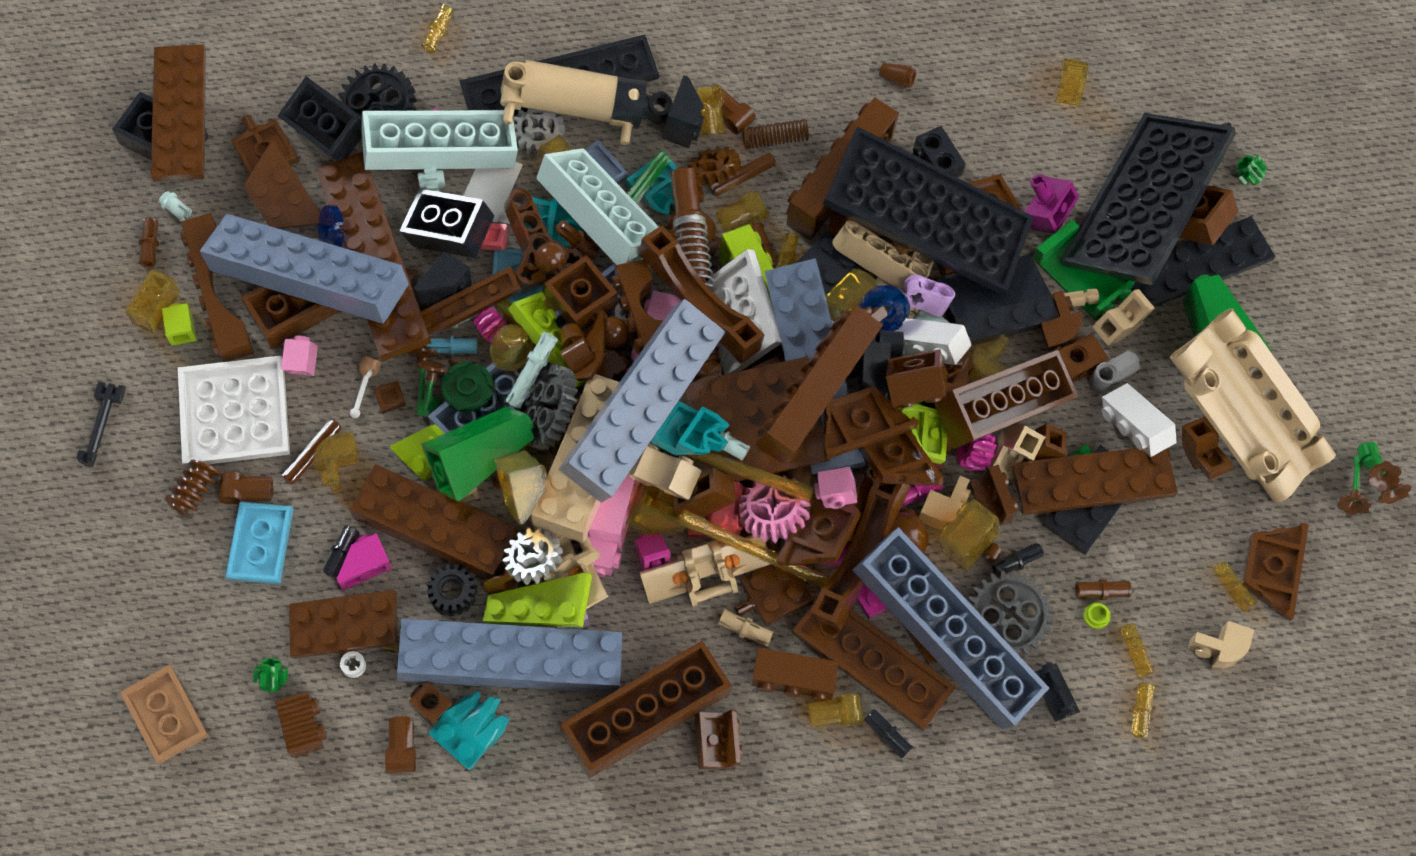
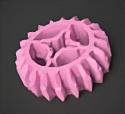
[738,474,811,544]

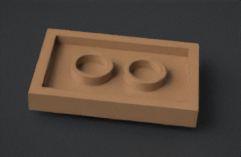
[120,664,209,765]

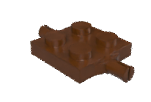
[231,115,299,174]
[734,561,819,626]

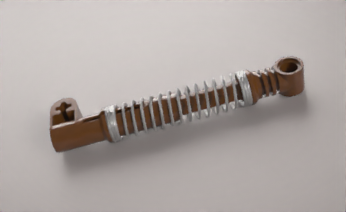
[670,167,725,381]

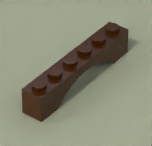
[180,213,254,362]
[639,225,765,364]
[811,476,910,631]

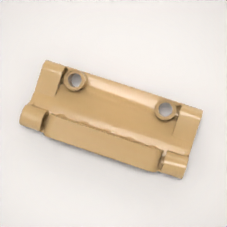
[1170,309,1336,503]

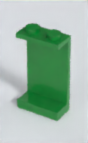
[1032,220,1135,320]

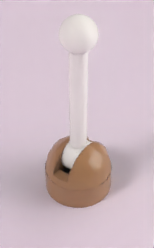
[350,357,381,418]

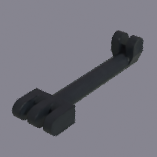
[77,382,126,467]

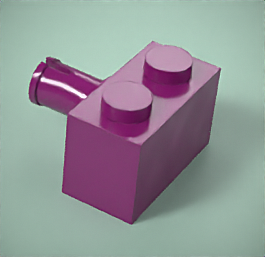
[1025,174,1079,234]

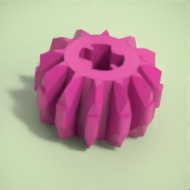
[474,307,515,350]
[955,434,997,471]

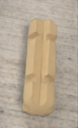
[1052,289,1099,307]

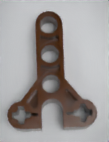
[504,188,583,293]

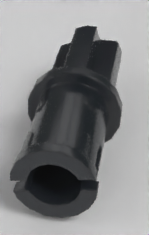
[323,525,360,578]
[991,543,1044,578]
[864,709,913,759]

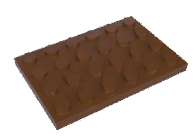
[664,356,831,482]

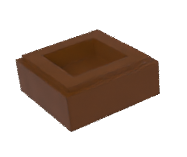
[373,380,407,414]

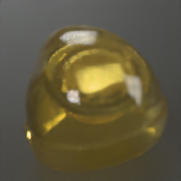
[490,324,533,371]

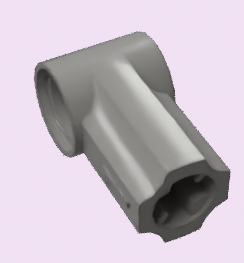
[1089,350,1141,393]

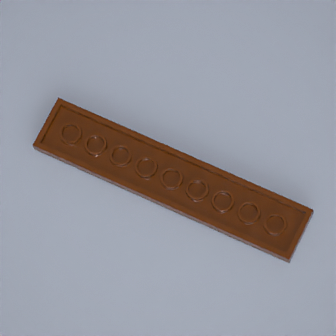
[317,152,432,362]

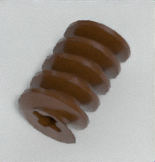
[164,459,221,519]

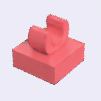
[481,223,510,251]

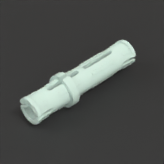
[506,331,558,408]

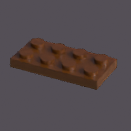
[289,590,398,658]

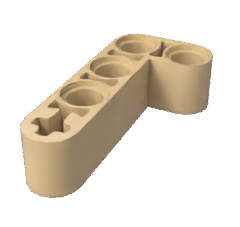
[833,221,934,294]

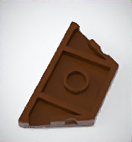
[243,140,327,229]
[824,386,919,460]
[858,431,943,486]
[776,481,861,566]
[1242,523,1309,621]

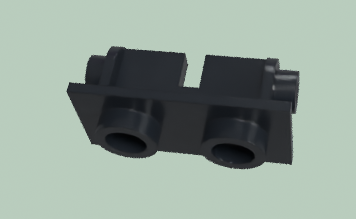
[1035,662,1080,722]

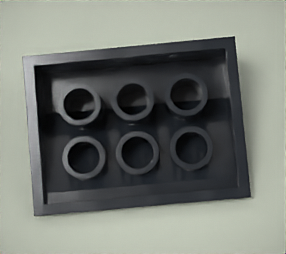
[935,254,1059,347]

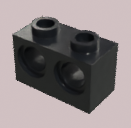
[913,125,966,177]

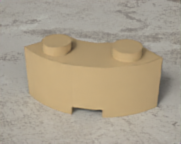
[627,443,702,500]

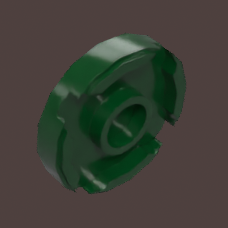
[441,361,494,413]

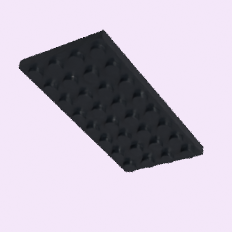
[1060,113,1236,285]
[822,126,1034,296]

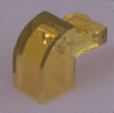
[1055,58,1088,106]
[970,334,1010,382]
[314,431,360,494]

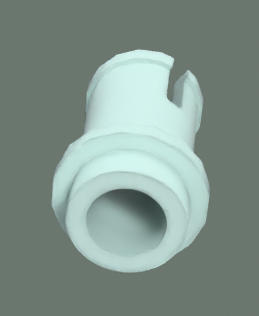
[159,191,192,222]
[720,431,751,461]

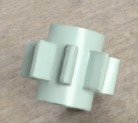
[418,166,446,192]

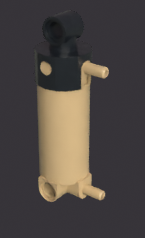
[500,60,673,145]

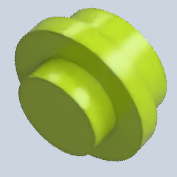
[1083,603,1111,629]

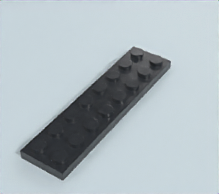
[459,34,659,115]

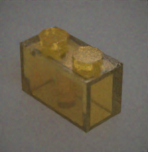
[125,269,180,334]

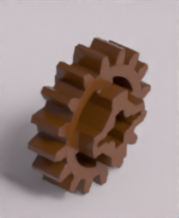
[687,146,741,187]

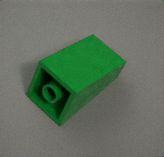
[1182,275,1272,353]
[421,407,534,501]

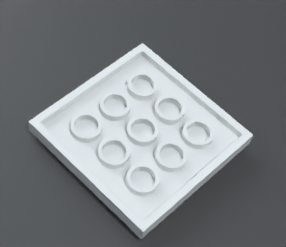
[707,249,782,375]
[178,355,290,467]

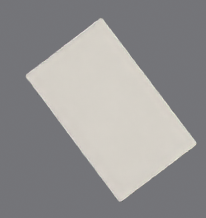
[463,162,523,223]

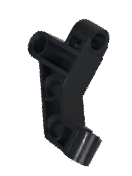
[854,328,904,399]

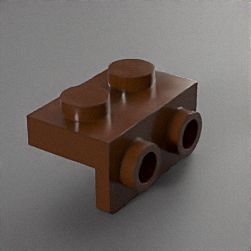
[970,465,1018,529]
[694,710,742,770]

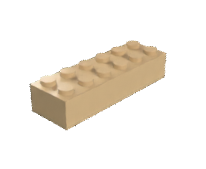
[531,374,620,543]

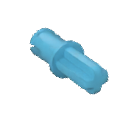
[426,336,477,356]

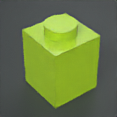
[162,303,197,346]

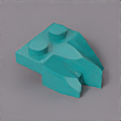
[625,151,678,215]
[517,197,585,249]
[650,401,729,455]
[428,691,510,770]

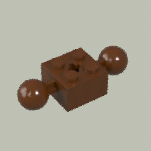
[534,242,629,350]

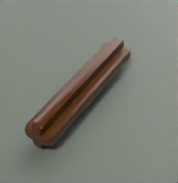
[710,153,776,196]
[282,419,342,484]

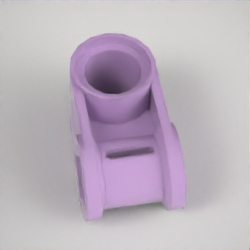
[904,274,955,317]

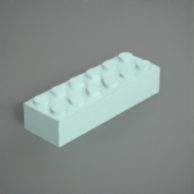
[361,110,518,170]
[536,148,658,266]

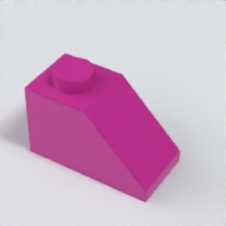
[635,533,670,571]
[337,534,392,591]

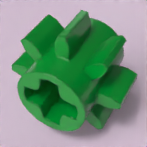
[1235,155,1268,185]
[253,658,288,692]

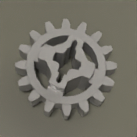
[513,108,565,156]
[503,527,563,585]

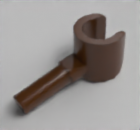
[972,529,1001,563]

